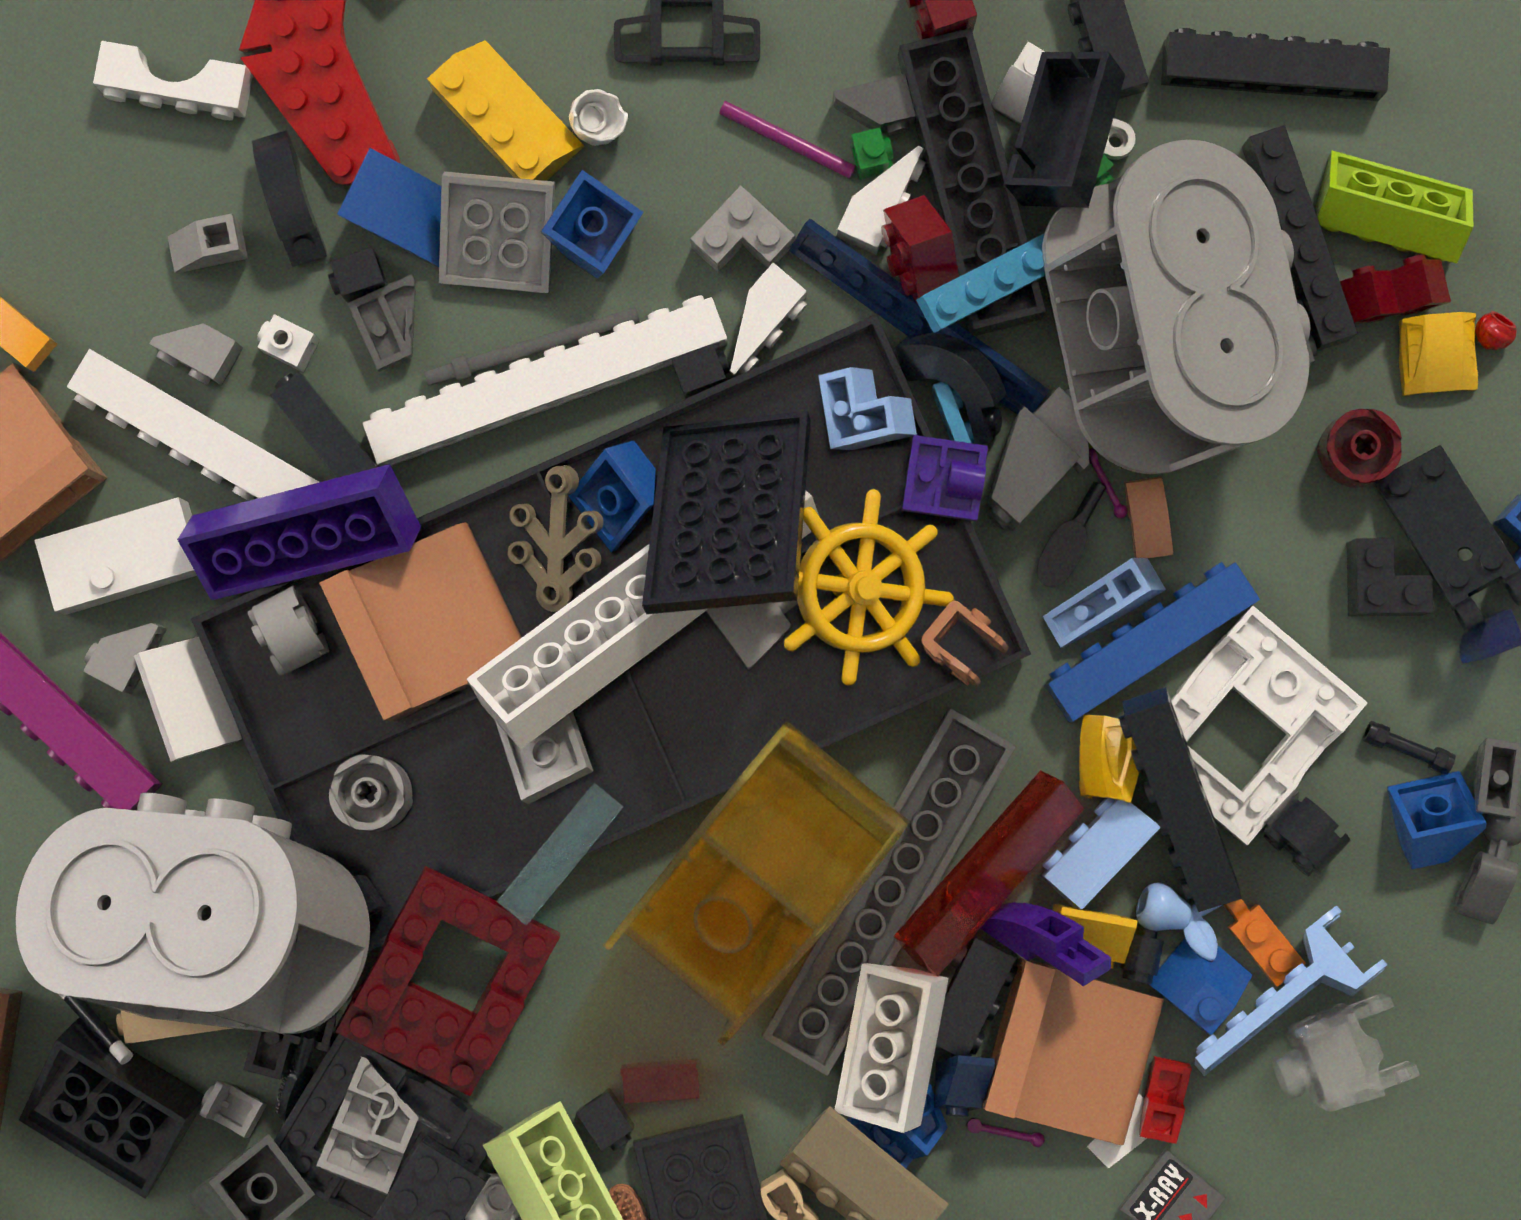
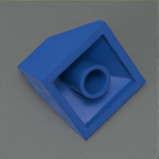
[568,441,656,552]
[1387,771,1487,870]
[1149,937,1252,1035]

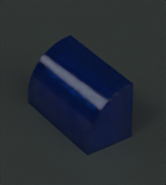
[1460,608,1521,664]

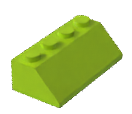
[1315,150,1474,264]

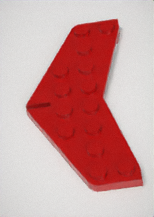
[239,0,401,185]

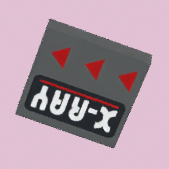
[1119,1149,1226,1220]

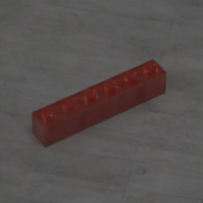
[893,770,1084,977]

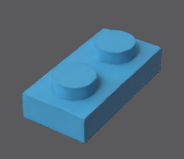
[931,382,975,443]

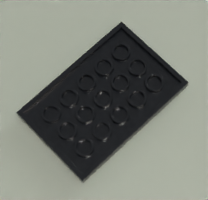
[642,411,811,615]

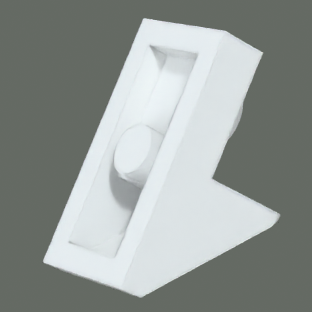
[991,42,1045,125]

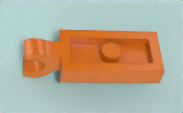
[1223,899,1306,987]

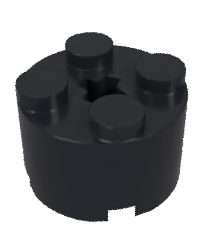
[1263,790,1351,877]

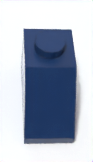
[934,1055,995,1117]

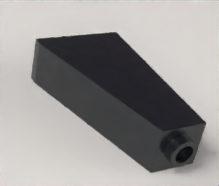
[271,372,379,478]

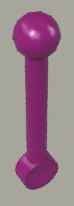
[1089,448,1128,518]
[967,1118,1045,1147]

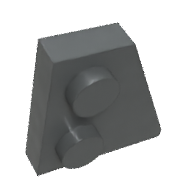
[347,274,416,372]

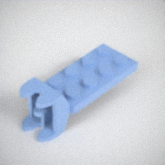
[1194,906,1387,1076]

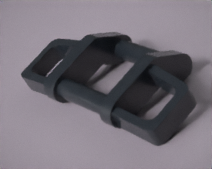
[614,0,760,66]

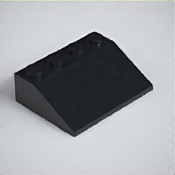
[19,1018,204,1199]

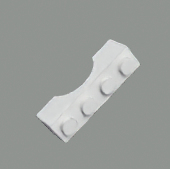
[93,41,253,121]

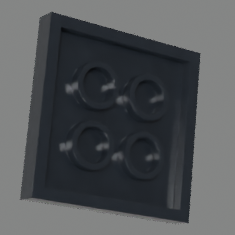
[633,1114,768,1220]

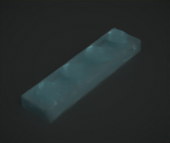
[497,783,624,926]

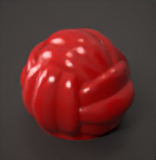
[1475,311,1517,350]

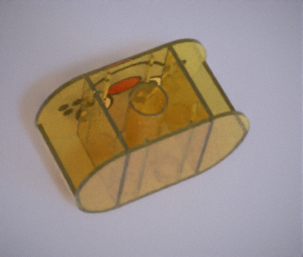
[603,721,910,1046]

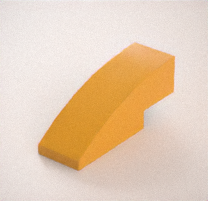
[0,296,58,372]

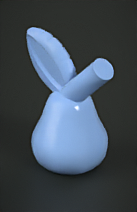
[1136,882,1222,961]

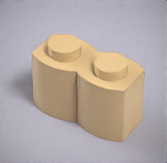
[761,1168,820,1220]

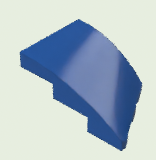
[337,148,442,267]
[847,1084,948,1168]

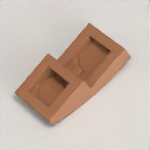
[1124,476,1173,558]

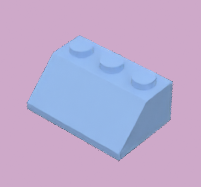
[1040,798,1161,910]

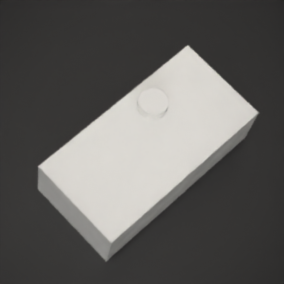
[34,497,197,615]

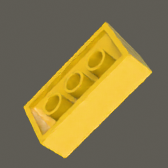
[427,40,584,181]

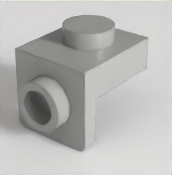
[199,1081,267,1138]

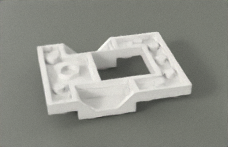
[1171,605,1367,846]

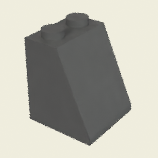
[985,407,1080,531]
[186,1134,315,1220]

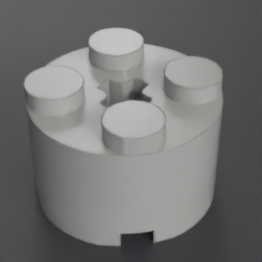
[248,586,329,676]
[329,755,413,832]

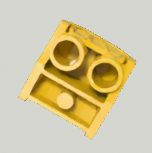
[1399,312,1478,396]
[1079,715,1140,803]

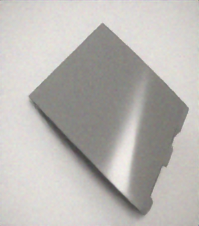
[316,1056,419,1195]

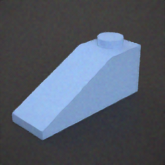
[1043,558,1166,648]

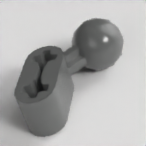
[1454,804,1521,925]

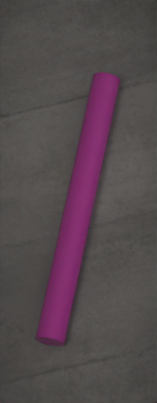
[719,101,856,179]

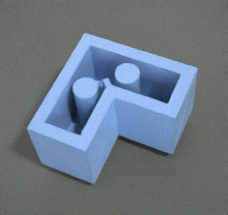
[818,367,917,450]

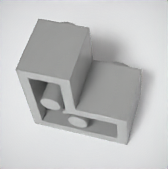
[690,185,795,272]

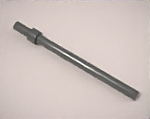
[424,307,639,386]

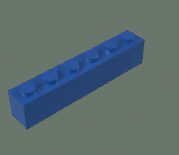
[1044,562,1260,722]

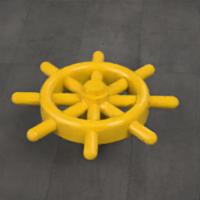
[784,489,954,686]

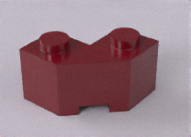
[1340,255,1451,324]

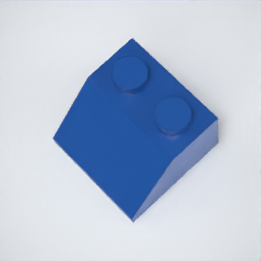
[541,170,644,278]

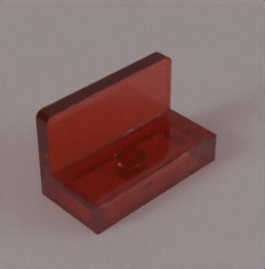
[620,1059,700,1104]

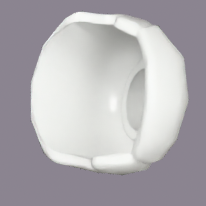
[569,89,628,146]
[465,1173,519,1220]

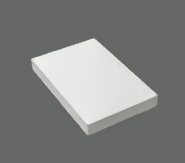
[134,637,242,762]

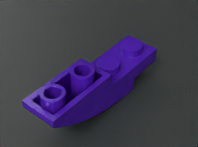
[976,902,1111,986]

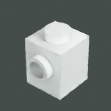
[257,314,320,373]

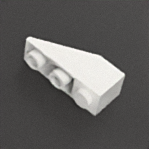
[836,146,926,255]
[730,263,807,378]

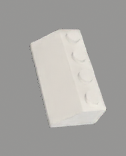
[835,963,949,1133]

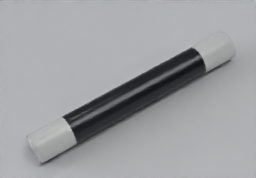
[59,994,133,1065]

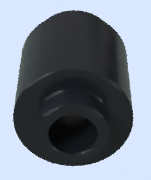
[1120,927,1164,984]

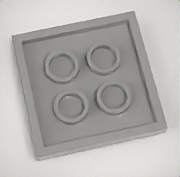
[439,172,555,293]

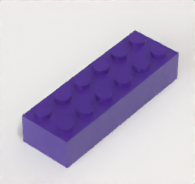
[177,464,421,600]

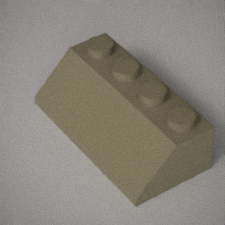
[779,1106,949,1220]

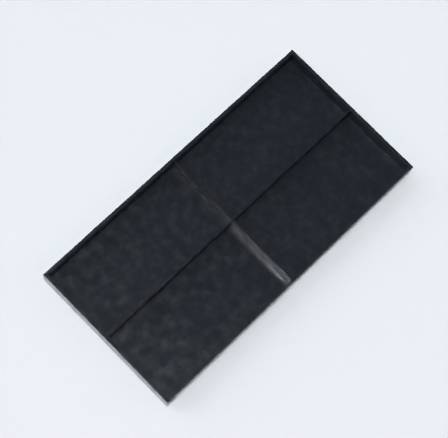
[191,315,1031,952]

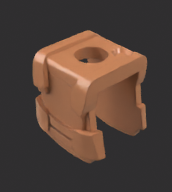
[922,601,1009,687]

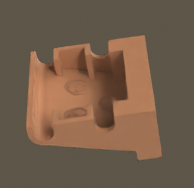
[0,363,107,563]
[320,522,522,722]
[982,957,1164,1145]

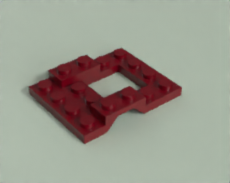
[335,866,560,1096]

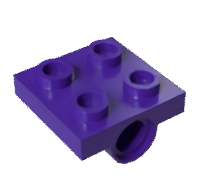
[902,435,988,522]

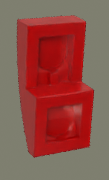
[1139,1056,1192,1144]

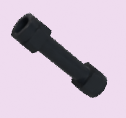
[1363,721,1456,775]

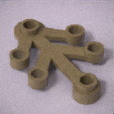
[508,465,604,612]

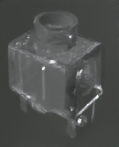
[1271,993,1420,1112]

